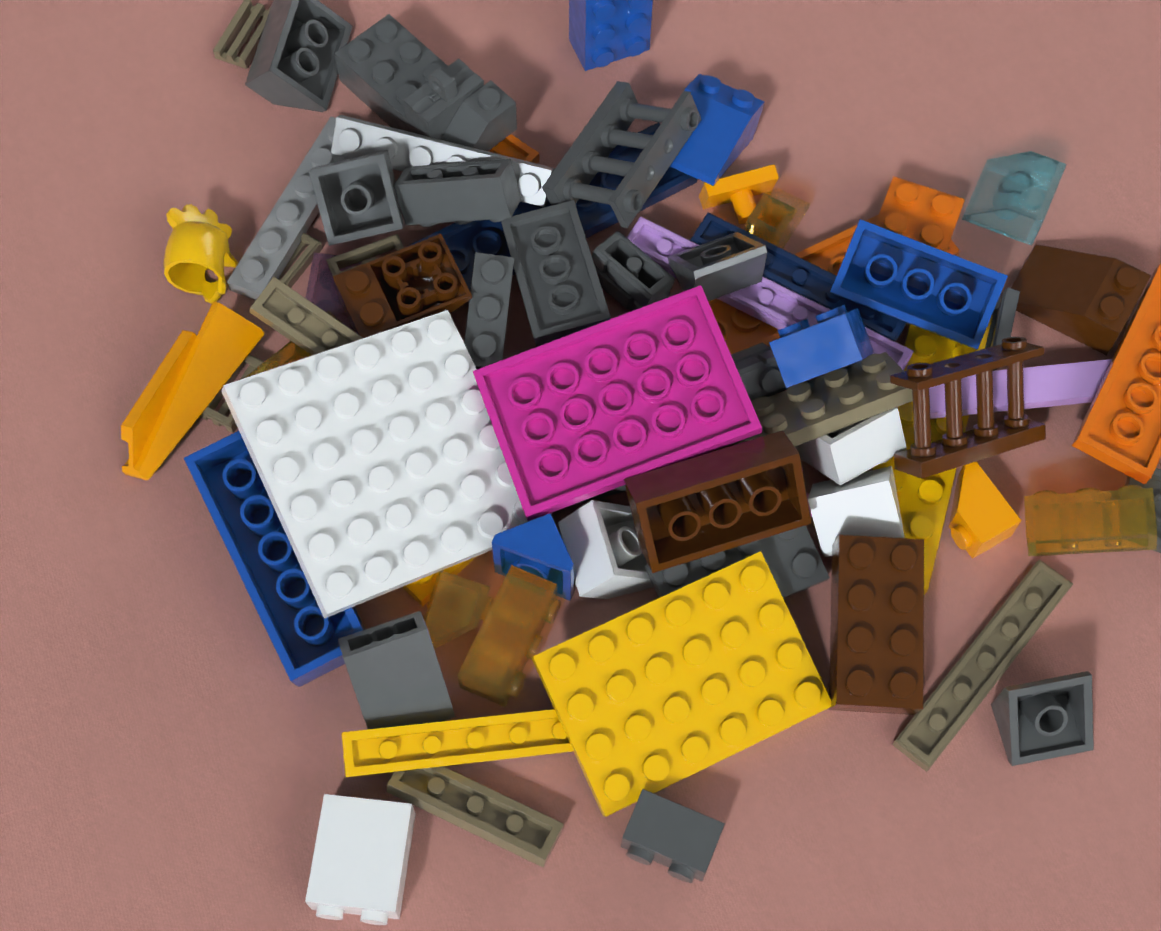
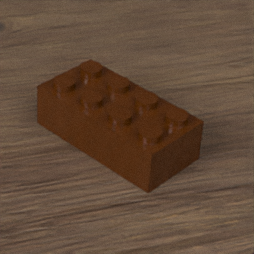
[624,430,811,573]
[829,535,924,715]

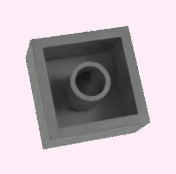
[309,150,406,246]

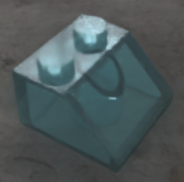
[962,151,1067,246]

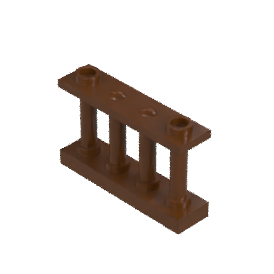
[890,337,1046,479]

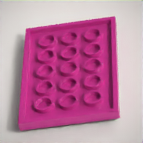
[473,285,762,521]

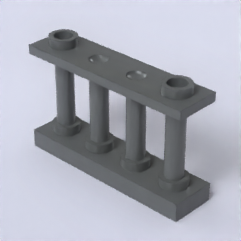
[542,81,701,228]

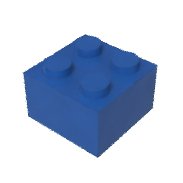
[769,305,874,388]

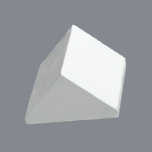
[808,466,905,557]

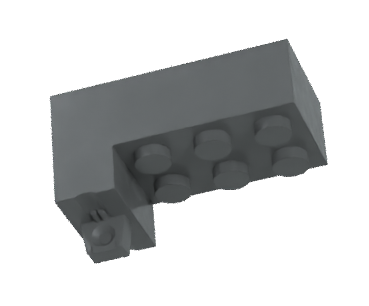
[334,14,484,139]

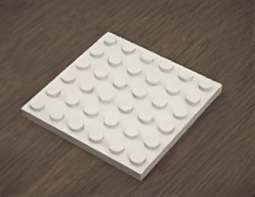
[222,310,534,618]

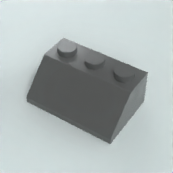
[245,0,353,112]

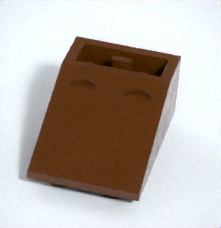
[332,234,472,338]

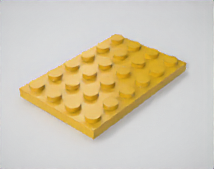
[531,551,831,817]

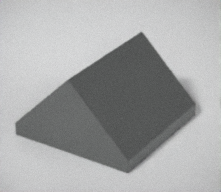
[667,232,767,301]
[991,671,1094,766]

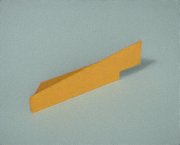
[121,302,264,480]

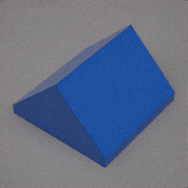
[492,513,574,601]

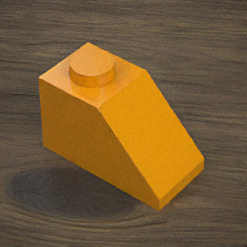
[949,461,1021,559]

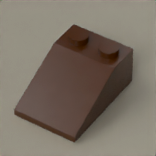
[1011,244,1151,355]

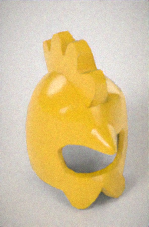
[163,204,238,304]

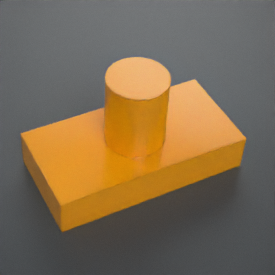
[699,164,779,224]

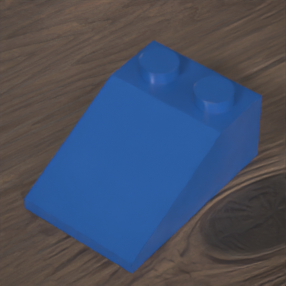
[669,74,765,186]

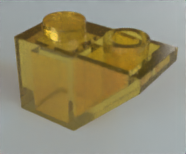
[745,188,810,249]

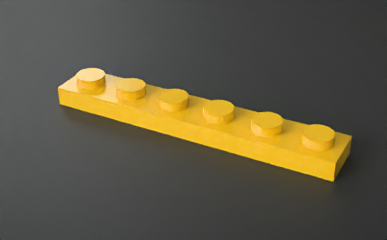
[341,709,574,778]

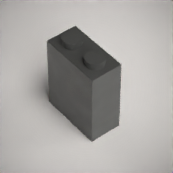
[338,611,456,729]

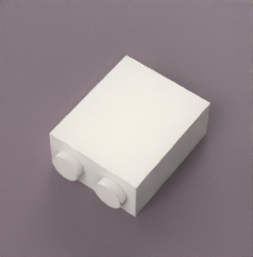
[305,794,416,925]

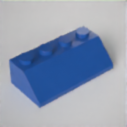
[830,219,1008,350]

